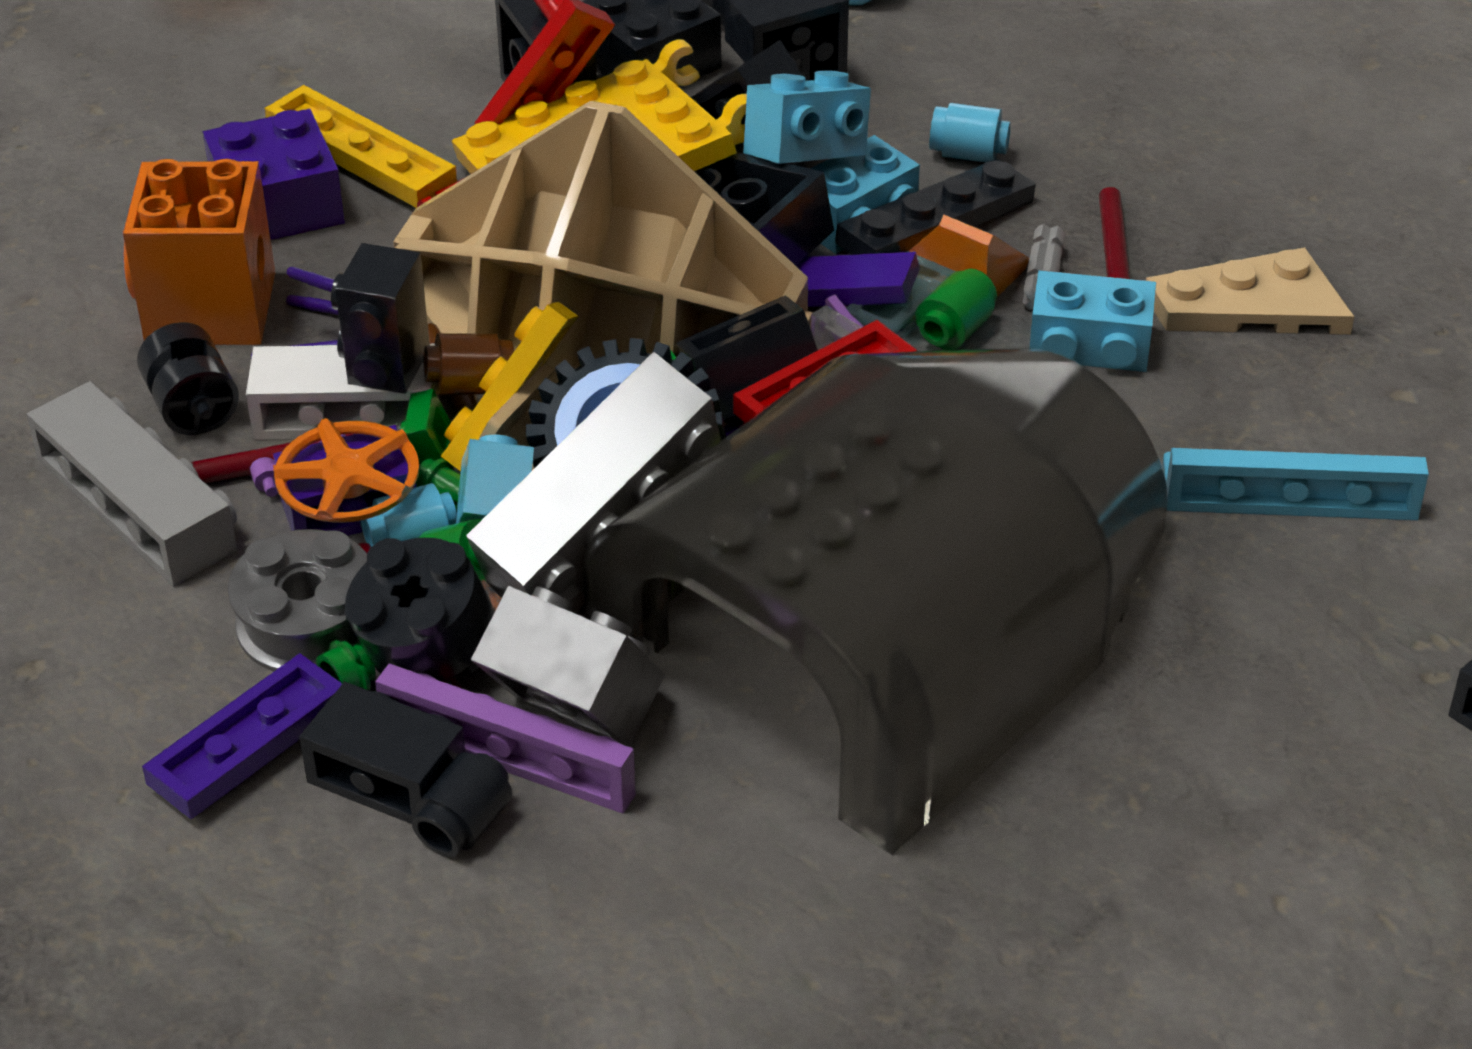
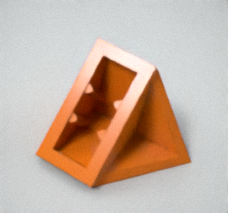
[908,215,1029,297]

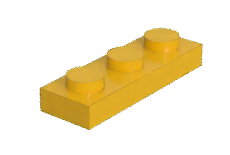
[441,302,579,471]

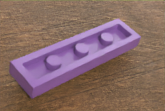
[375,664,636,814]

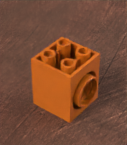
[123,159,275,345]

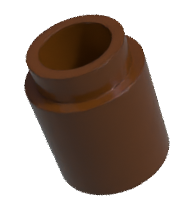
[423,333,514,395]

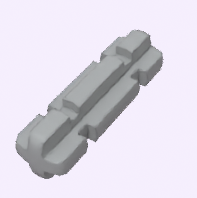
[1023,224,1065,311]

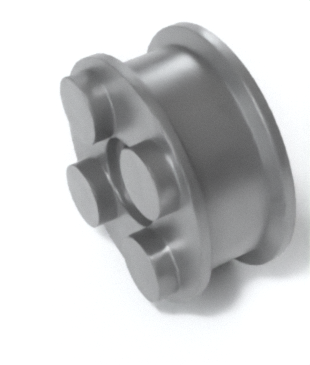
[228,529,367,671]

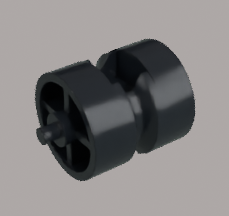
[137,322,239,435]

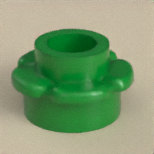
[316,640,376,691]

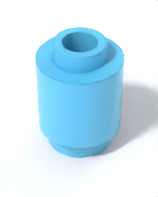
[929,103,1011,163]
[360,483,457,546]

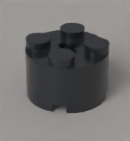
[344,538,495,685]

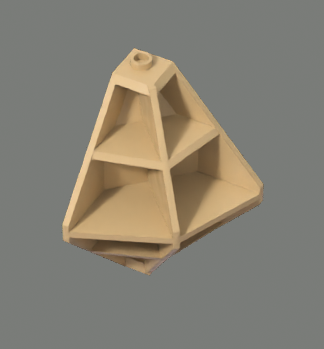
[393,101,815,402]

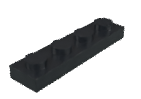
[835,159,1036,255]

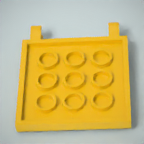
[451,40,747,174]

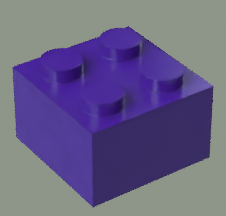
[202,108,345,240]

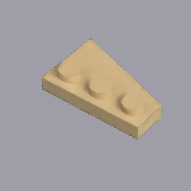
[1146,247,1354,335]

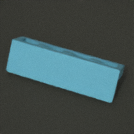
[1162,448,1429,520]

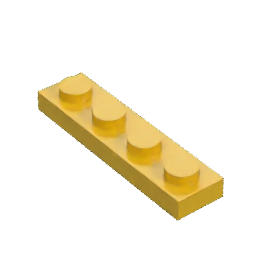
[264,85,457,208]

